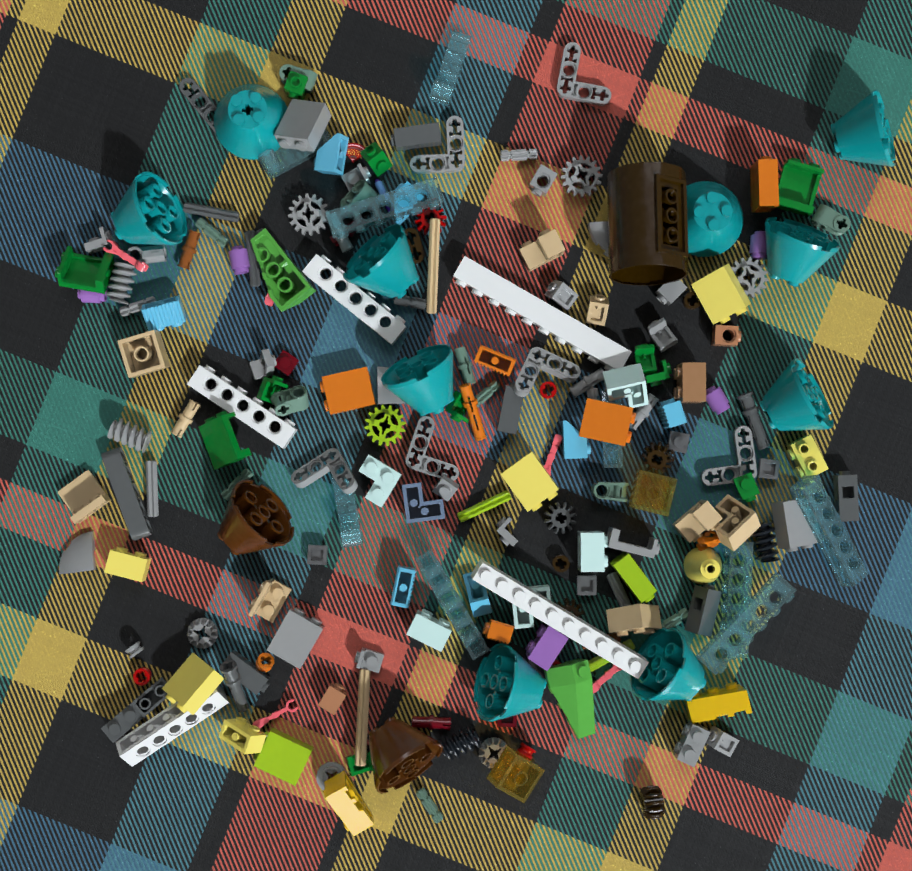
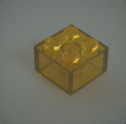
[628,469,678,517]
[486,745,545,803]

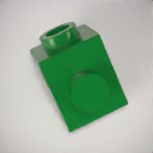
[284,71,308,100]
[360,142,393,177]
[634,344,657,375]
[644,360,672,387]
[256,375,289,403]
[445,391,470,423]
[732,472,760,503]
[345,750,373,776]

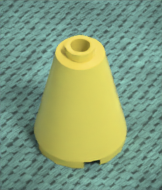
[683,547,722,585]

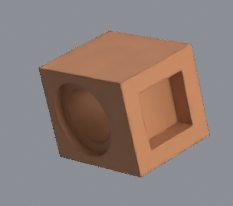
[711,325,741,347]
[318,683,348,715]

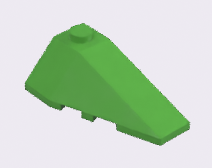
[250,228,316,312]
[544,659,595,739]

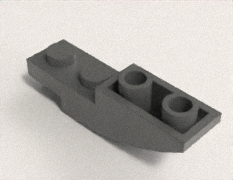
[101,677,167,743]

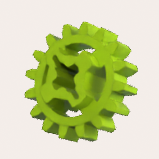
[364,405,406,446]

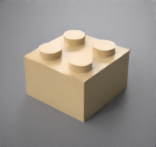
[117,330,171,378]

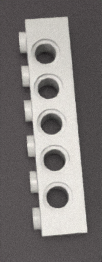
[302,254,407,346]
[187,365,298,449]
[115,685,229,767]

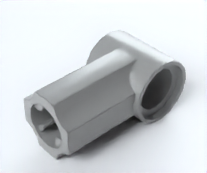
[126,245,167,264]

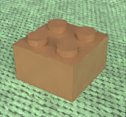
[673,362,706,403]

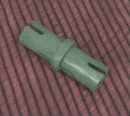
[454,346,477,384]

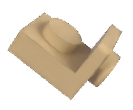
[586,294,609,326]

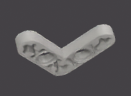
[556,42,611,106]
[410,115,465,174]
[513,347,581,397]
[405,416,459,481]
[700,426,757,486]
[291,448,358,494]

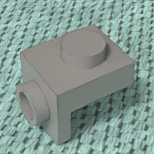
[647,318,678,353]
[249,349,277,380]
[496,516,518,546]

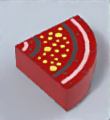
[346,143,365,163]

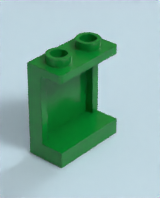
[776,158,825,217]
[55,246,115,294]
[199,411,252,470]

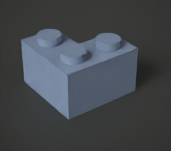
[402,482,445,523]

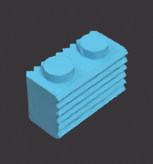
[141,295,186,331]
[657,398,687,429]
[390,565,417,608]

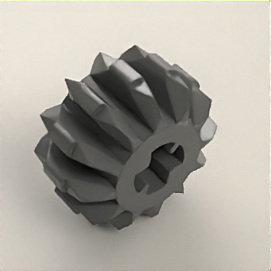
[544,502,577,534]

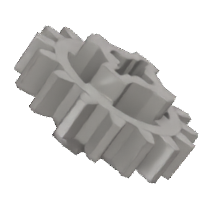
[560,155,602,198]
[288,193,330,236]
[731,257,769,299]

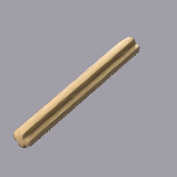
[426,218,440,314]
[355,669,371,766]

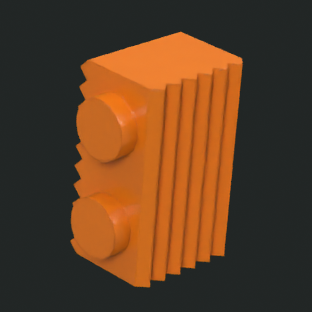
[474,345,516,377]
[482,619,514,644]

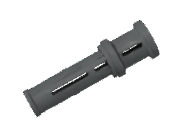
[736,391,770,450]
[219,660,249,712]

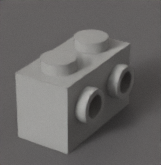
[673,721,711,767]

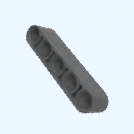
[101,447,153,541]

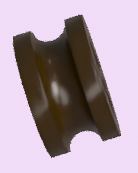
[683,292,701,310]
[552,555,570,572]

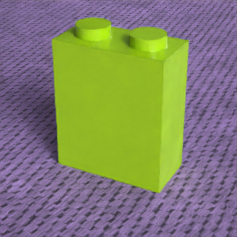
[609,551,657,603]
[253,727,314,786]

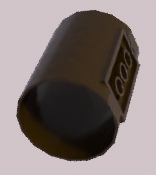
[607,162,688,285]

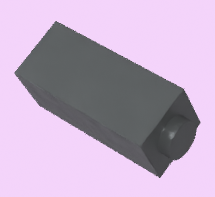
[390,122,442,152]
[497,383,524,435]
[833,471,859,522]
[684,583,722,637]
[225,650,270,695]

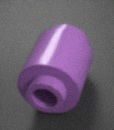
[749,231,767,260]
[228,245,250,275]
[77,289,107,303]
[706,385,730,415]

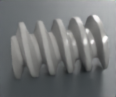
[105,262,137,305]
[107,418,152,453]

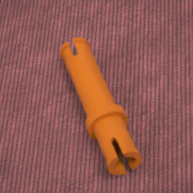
[459,383,487,441]

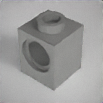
[529,164,558,197]
[655,280,688,306]

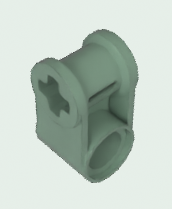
[279,64,318,94]
[340,179,377,218]
[811,204,851,236]
[270,385,309,416]
[591,482,629,502]

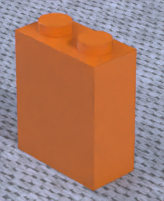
[750,156,779,213]
[319,367,376,415]
[579,398,636,446]

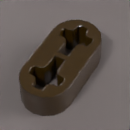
[405,228,425,264]

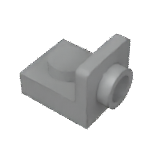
[341,163,371,191]
[84,226,113,254]
[544,280,579,311]
[354,647,385,673]
[706,725,740,757]

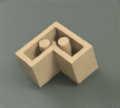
[519,229,566,272]
[715,494,761,551]
[672,500,723,543]
[606,604,662,637]

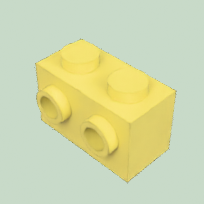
[786,435,829,479]
[104,546,152,582]
[219,717,266,754]

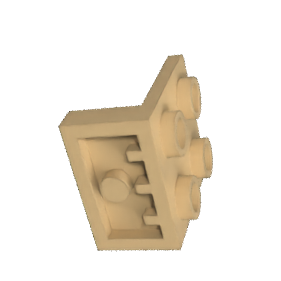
[58,470,111,524]
[248,578,292,623]

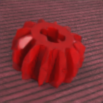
[414,203,447,236]

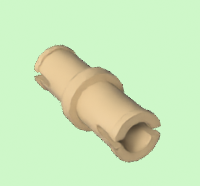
[171,399,201,438]

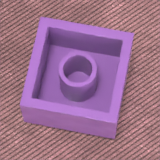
[525,623,569,671]

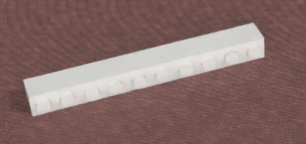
[453,256,631,371]
[471,559,649,679]

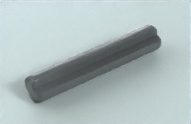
[183,202,240,222]
[245,230,261,287]

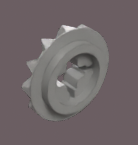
[187,618,218,649]
[479,737,509,769]
[316,762,347,790]

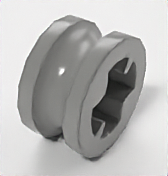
[125,641,145,659]

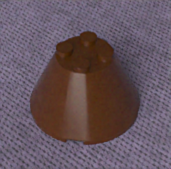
[217,480,294,556]
[369,716,443,794]

